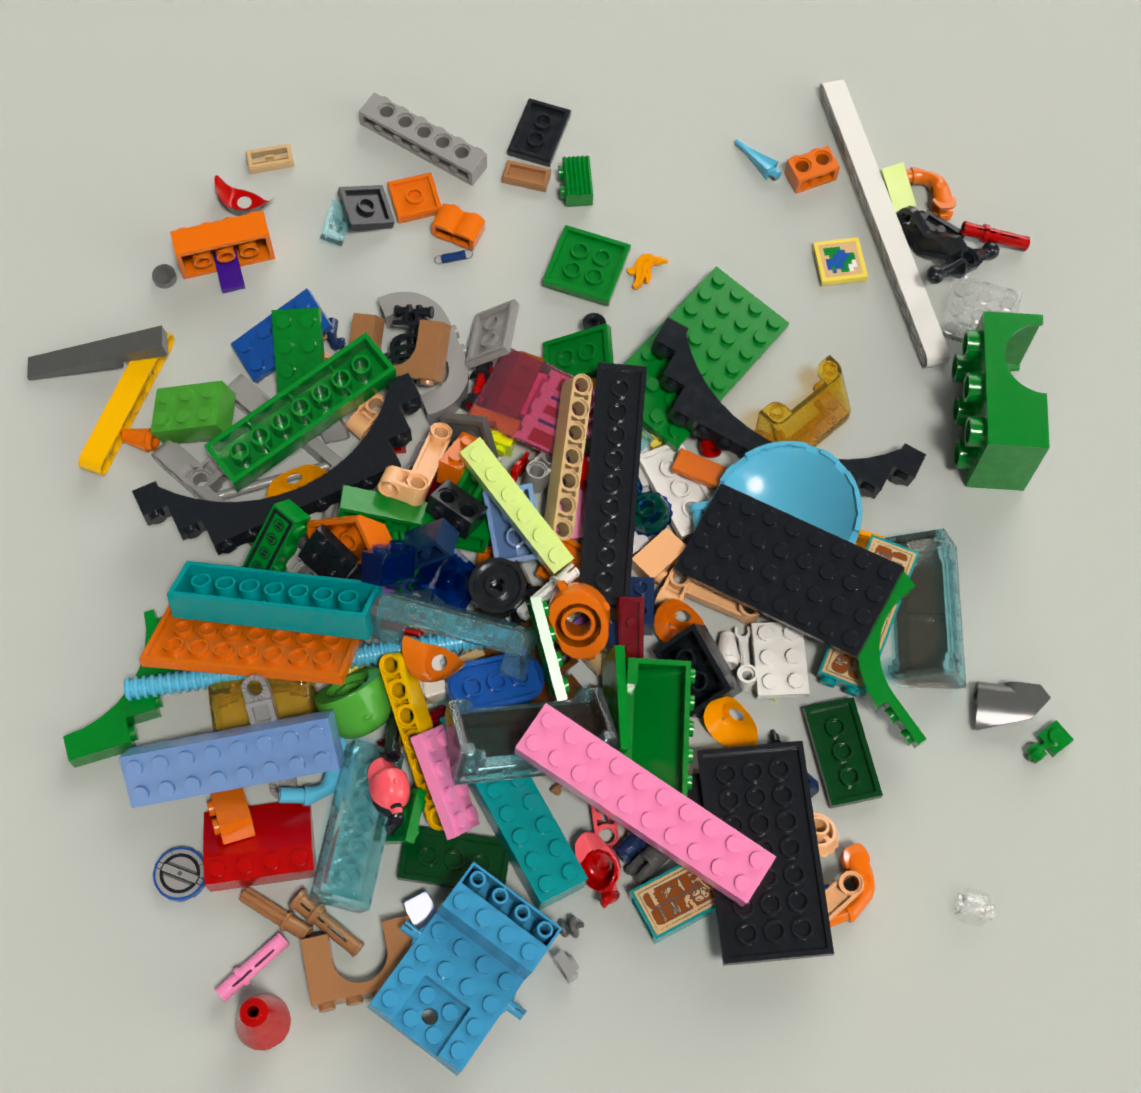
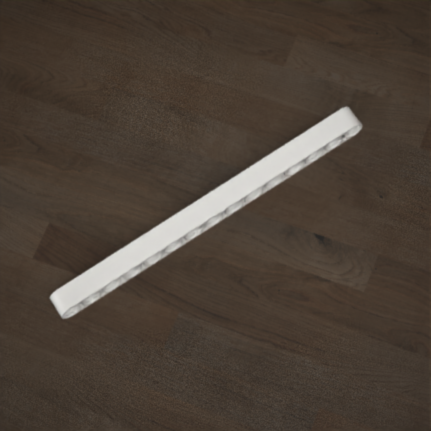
[819,79,950,368]

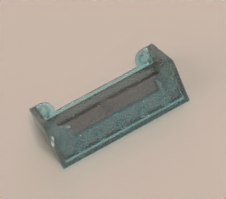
[885,528,967,689]
[444,687,618,785]

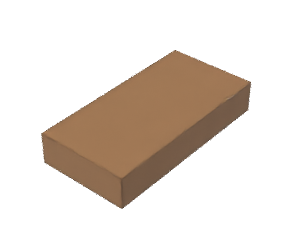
[502,160,551,192]

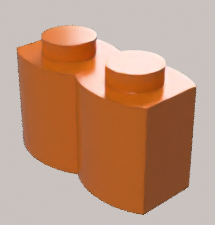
[431,204,485,251]

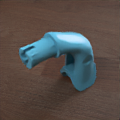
[278,737,348,806]

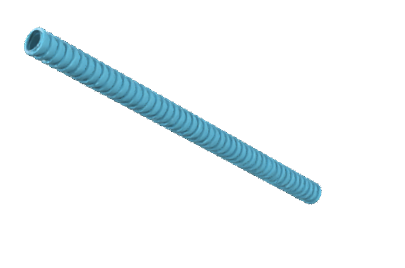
[124,623,516,701]

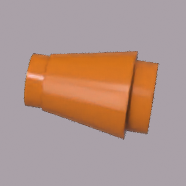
[121,428,160,452]

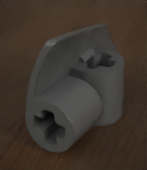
[973,682,1051,731]

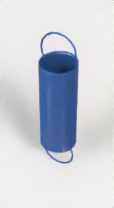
[435,250,473,264]

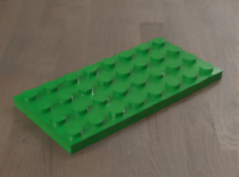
[625,266,790,452]

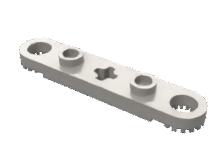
[241,674,298,799]

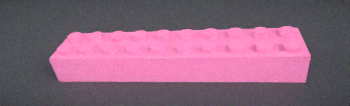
[515,703,776,907]

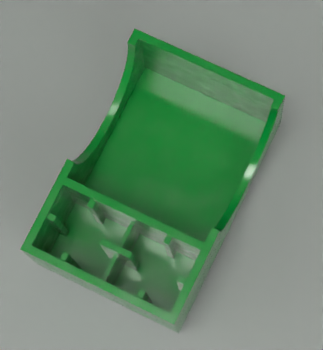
[951,311,1050,491]

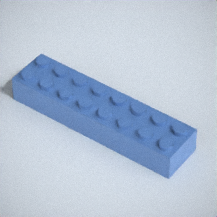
[119,709,345,808]

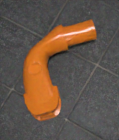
[906,167,956,221]
[830,843,875,927]

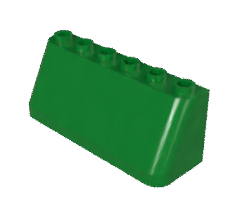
[624,657,695,797]

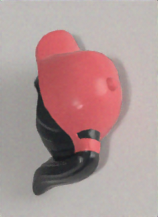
[368,757,410,836]

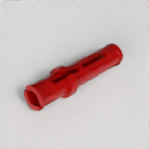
[960,221,1030,251]

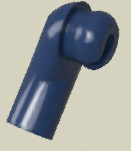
[326,317,346,351]

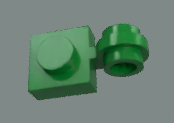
[1025,720,1074,764]

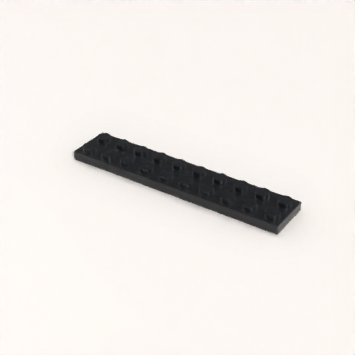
[579,362,647,608]

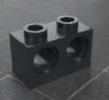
[425,479,488,540]

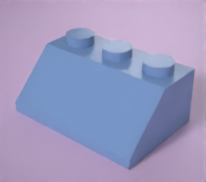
[482,483,539,564]

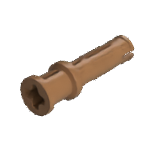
[289,889,364,957]

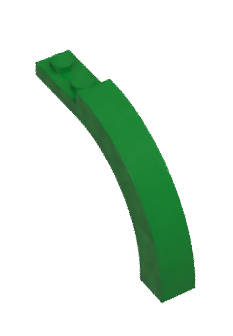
[855,571,927,749]

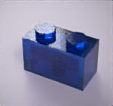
[361,540,416,586]

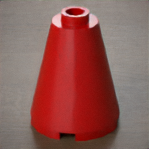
[235,993,291,1051]

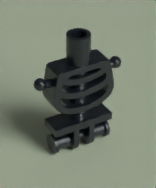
[384,304,434,384]

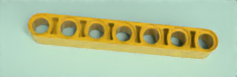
[78,327,174,476]
[379,651,443,830]

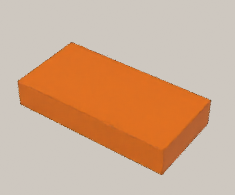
[671,448,726,490]

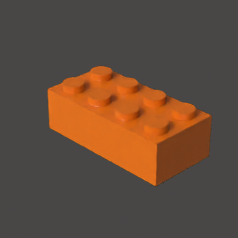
[170,211,275,279]

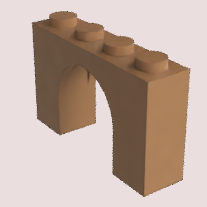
[349,313,451,386]
[300,915,413,1013]

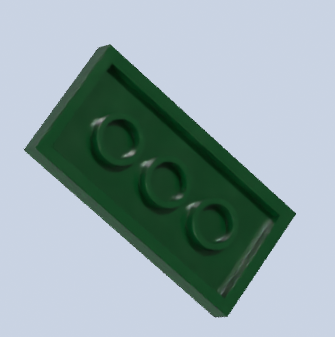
[803,697,883,809]
[397,827,509,888]

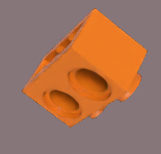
[784,146,840,194]

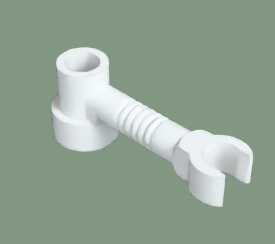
[734,626,758,691]

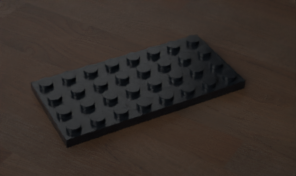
[674,483,905,660]
[697,741,834,966]

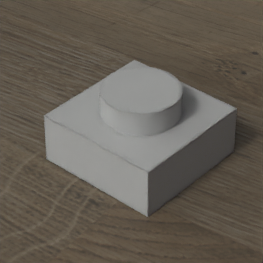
[553,950,579,984]

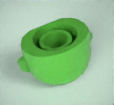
[314,667,392,739]

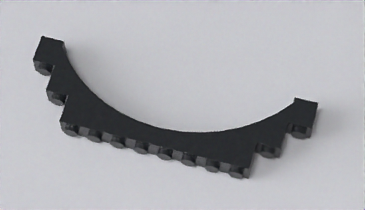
[651,317,926,499]
[132,373,422,555]

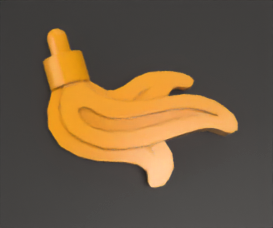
[627,253,669,290]

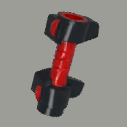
[461,361,497,412]

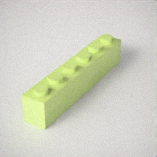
[459,437,574,576]

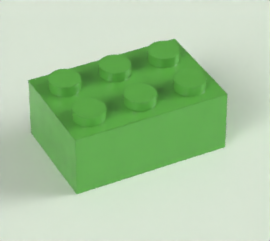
[150,381,236,444]

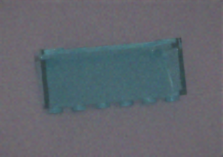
[370,591,537,680]

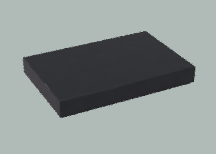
[507,98,571,167]

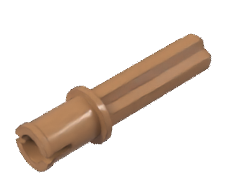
[239,888,314,940]

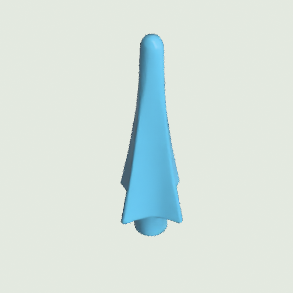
[734,139,782,180]

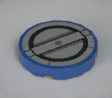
[153,847,205,902]

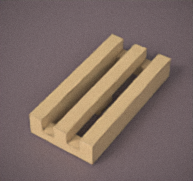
[245,144,295,174]

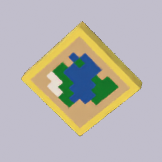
[812,237,868,286]

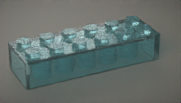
[309,739,405,914]

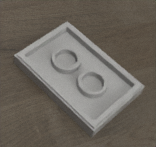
[465,299,519,369]

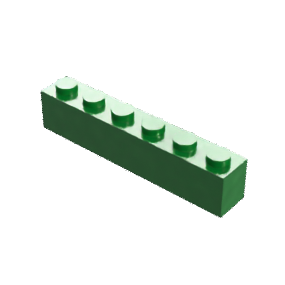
[337,485,490,554]

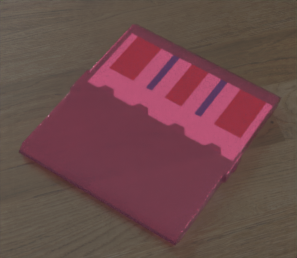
[467,348,579,456]

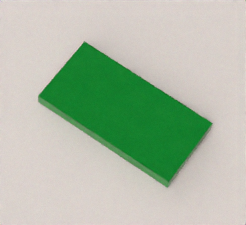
[601,645,631,755]

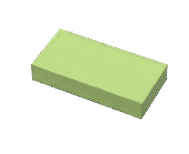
[880,162,916,213]

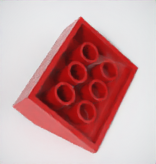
[203,802,318,892]

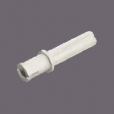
[516,563,580,620]

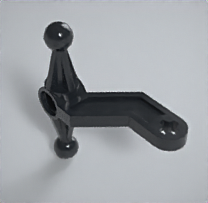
[897,206,1000,284]

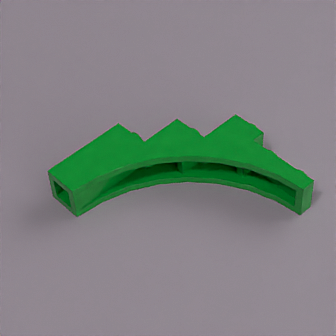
[63,609,183,768]

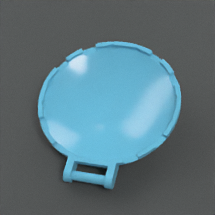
[689,441,862,544]

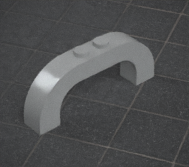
[378,292,469,426]

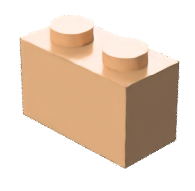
[632,527,686,585]

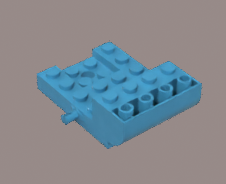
[367,862,562,1076]

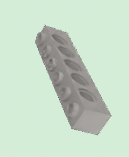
[359,93,487,186]

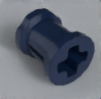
[612,831,647,865]

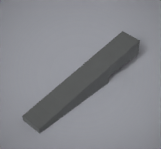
[27,325,168,381]

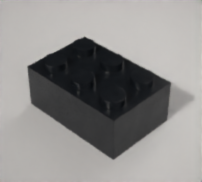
[653,623,743,718]

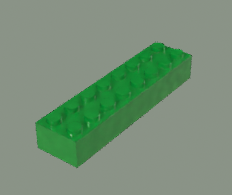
[204,332,397,492]

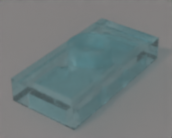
[320,200,348,246]

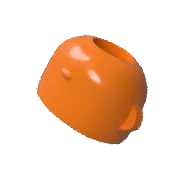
[547,580,610,661]

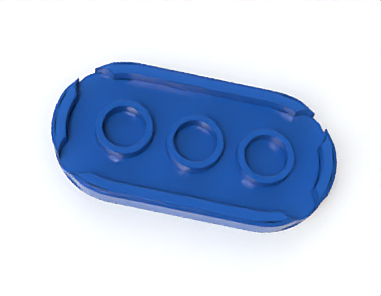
[445,652,545,715]

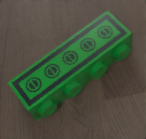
[242,499,311,572]

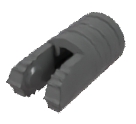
[624,844,669,885]

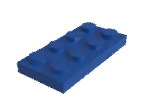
[231,288,334,383]

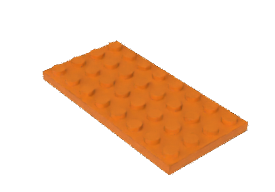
[139,605,361,685]

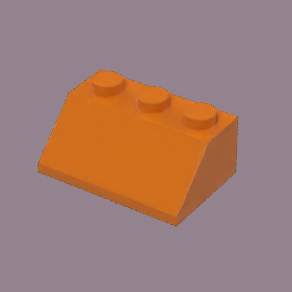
[306,515,395,564]

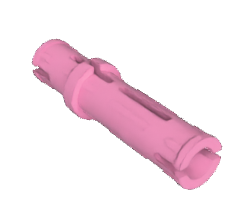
[214,933,289,1003]

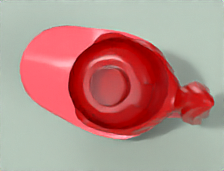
[575,831,621,908]

